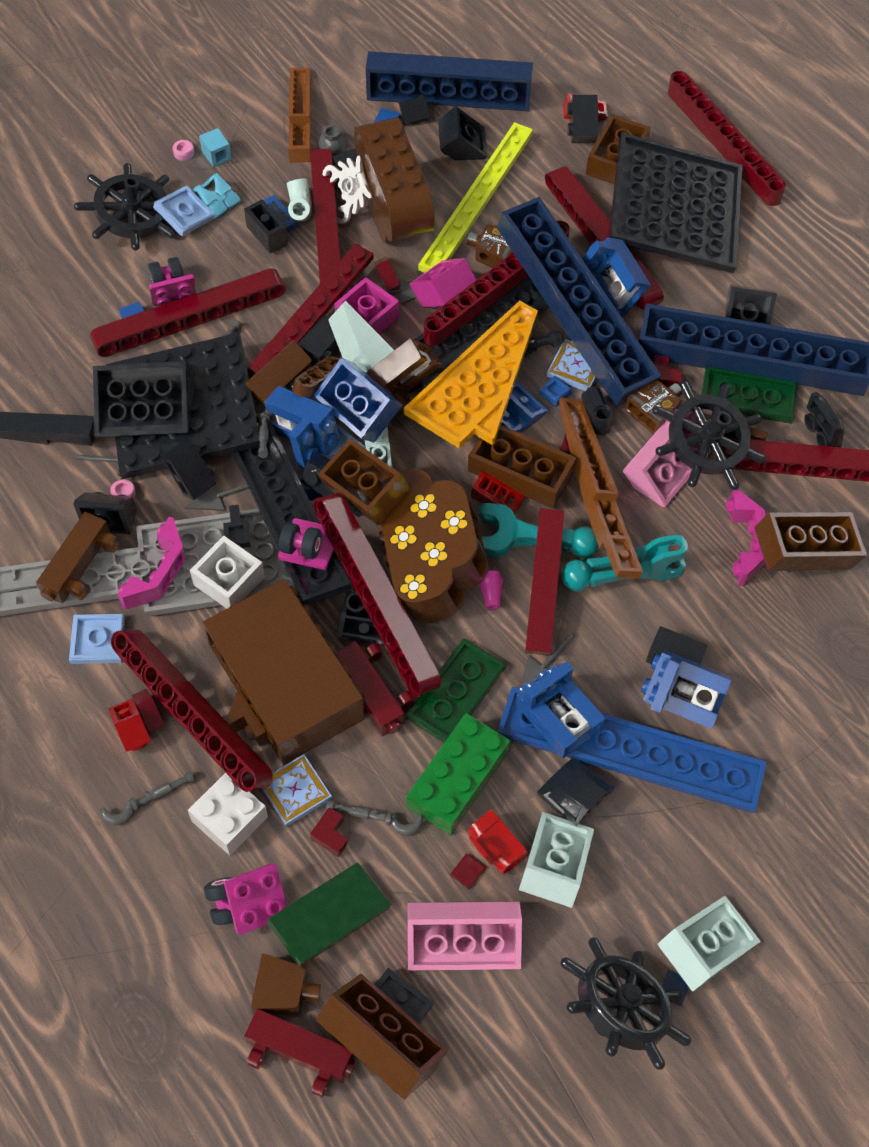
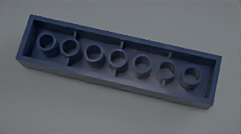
[366,51,533,112]

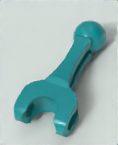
[478,503,599,558]
[561,535,688,592]

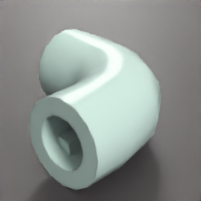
[286,178,312,221]

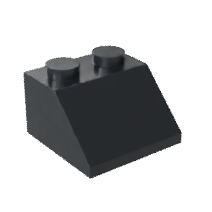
[438,106,487,160]
[724,284,777,325]
[73,492,137,535]

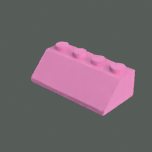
[623,409,712,507]
[408,902,522,970]

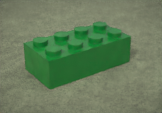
[406,713,510,836]

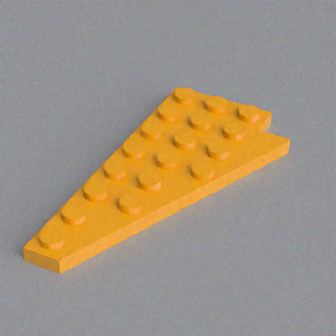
[404,301,538,449]

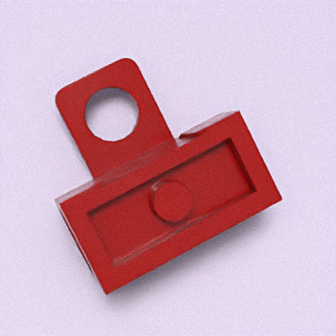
[467,809,529,875]

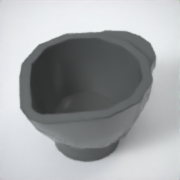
[318,125,348,156]

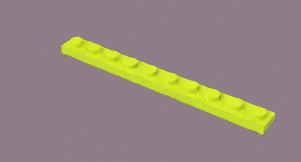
[418,122,533,273]

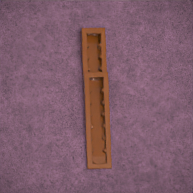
[288,68,311,163]

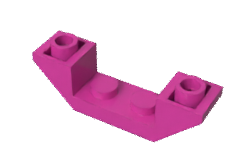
[726,489,766,586]
[118,516,186,609]

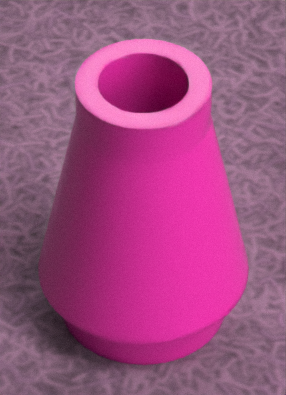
[479,571,503,610]

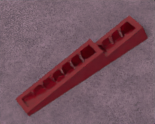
[525,508,565,656]

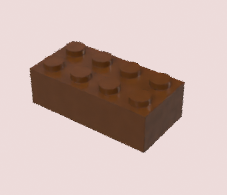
[468,425,576,509]
[754,512,867,571]
[316,973,449,1100]

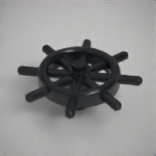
[74,163,176,251]
[652,380,766,490]
[560,937,691,1070]

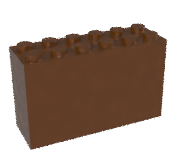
[202,579,366,765]

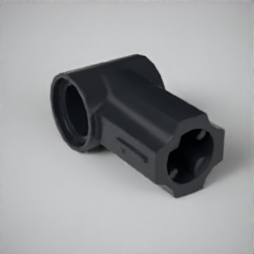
[581,386,614,435]

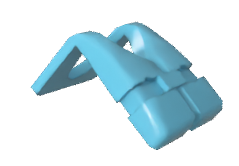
[192,173,241,219]

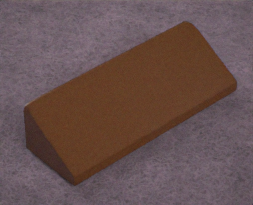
[245,341,312,403]

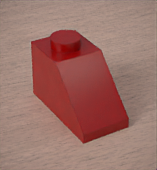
[108,698,151,752]

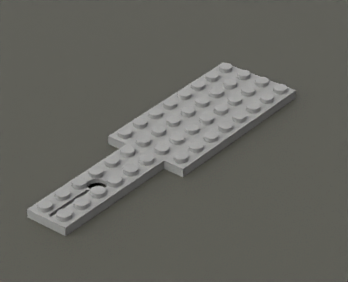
[0,500,342,617]

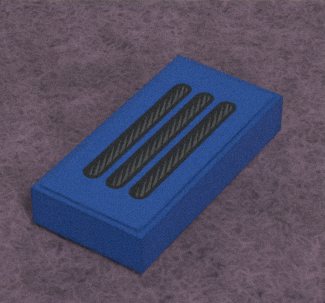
[264,195,298,232]

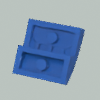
[501,381,548,433]

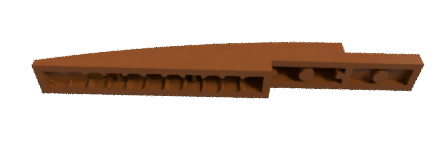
[559,398,643,579]

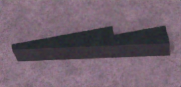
[0,412,95,446]

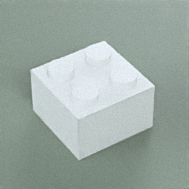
[190,536,265,609]
[187,773,268,855]

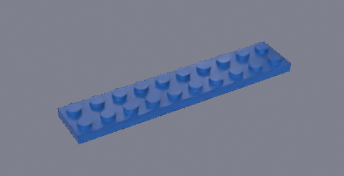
[497,687,767,813]

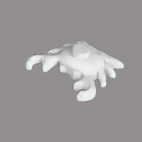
[323,156,373,224]

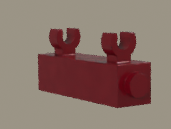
[337,641,414,736]
[244,1009,356,1098]

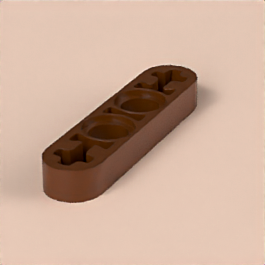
[292,356,340,397]

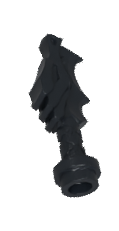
[524,330,562,357]

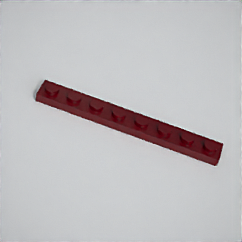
[248,243,374,375]

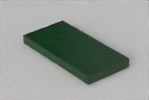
[701,366,797,424]
[406,638,506,743]
[267,862,391,967]

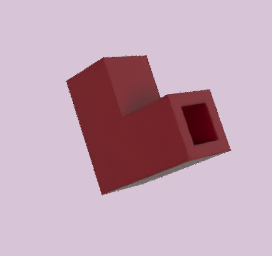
[374,257,400,290]
[653,355,682,388]
[132,688,165,732]
[310,807,348,857]

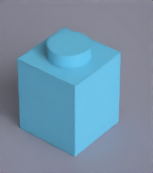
[199,128,232,167]

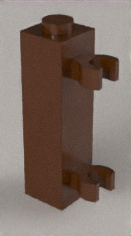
[36,512,119,604]

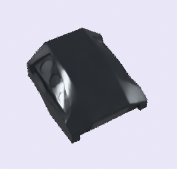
[804,392,844,448]
[337,591,385,646]
[537,758,614,826]

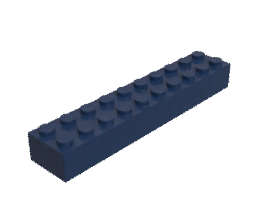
[497,196,661,407]
[639,303,869,396]

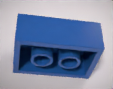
[313,357,402,443]

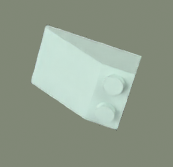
[328,301,394,373]
[519,812,594,908]
[658,896,761,992]

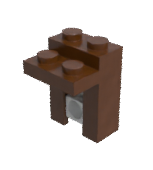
[366,338,442,416]

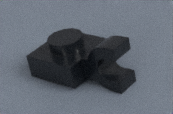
[223,505,251,548]

